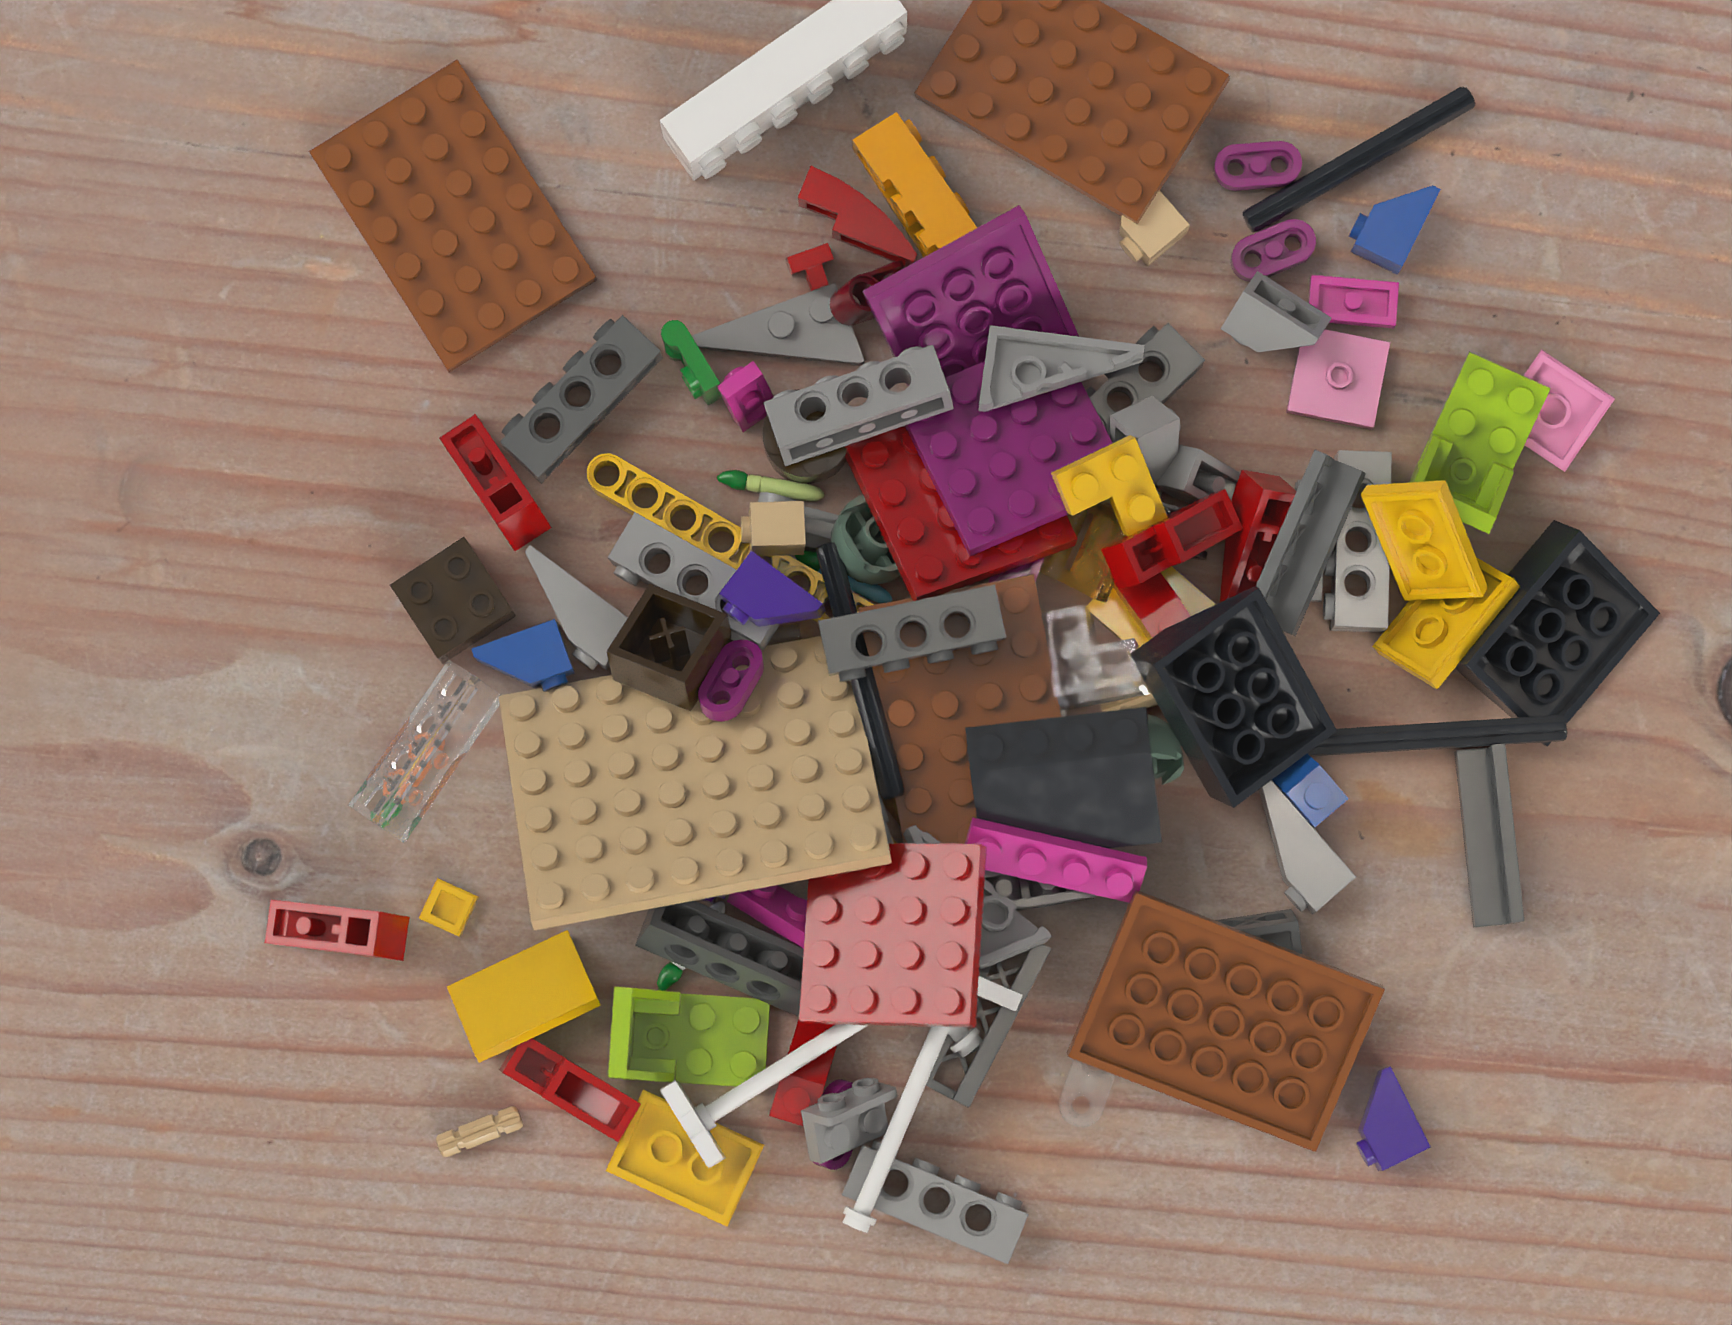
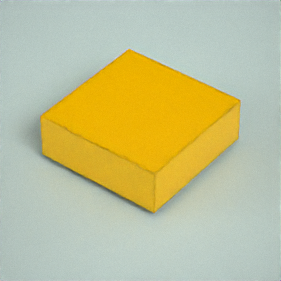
[419,878,479,937]

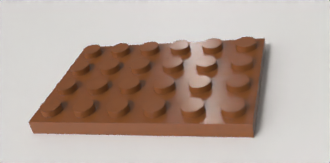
[914,0,1230,224]
[309,60,597,373]
[859,574,1061,844]
[1067,890,1385,1152]

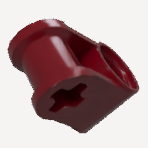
[830,261,905,326]

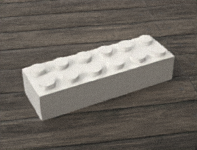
[660,0,907,181]

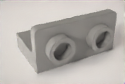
[801,1078,897,1164]

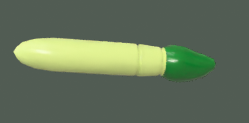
[717,470,825,501]

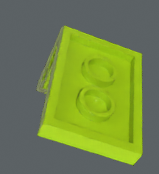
[1409,351,1551,534]
[608,987,770,1087]

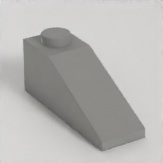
[525,545,628,671]
[1259,780,1356,914]

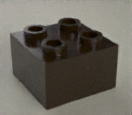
[390,537,516,664]
[606,584,733,711]

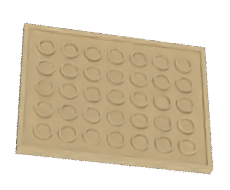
[499,636,891,930]

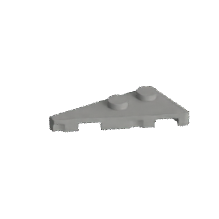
[692,283,865,366]
[979,325,1145,412]
[903,825,1051,970]

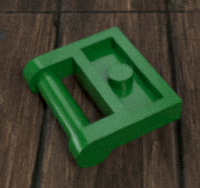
[661,320,722,405]

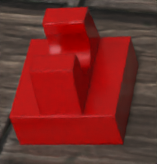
[785,243,834,291]

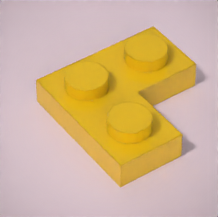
[1051,435,1168,537]

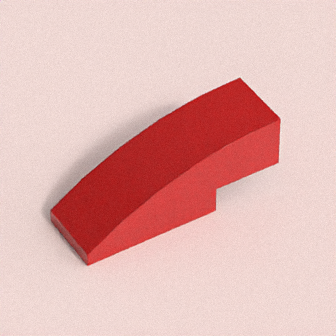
[798,166,917,267]
[1101,489,1243,589]
[499,1038,641,1142]

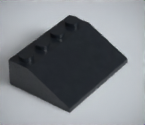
[1455,520,1660,747]
[1130,586,1337,808]
[965,707,1162,848]

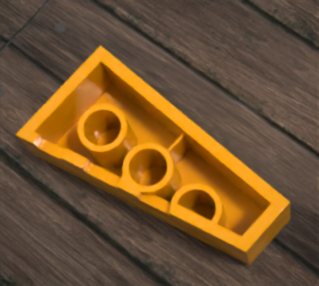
[852,112,977,258]

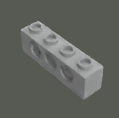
[763,345,954,466]
[1323,450,1392,633]
[608,512,780,651]
[842,1140,1029,1264]

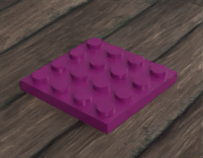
[862,205,1079,387]
[905,332,1112,556]

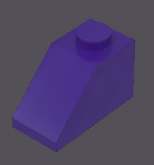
[719,551,826,627]
[1356,1066,1431,1171]

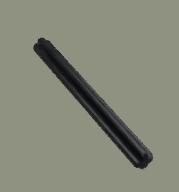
[1242,87,1476,232]
[816,542,905,800]
[1308,715,1567,756]

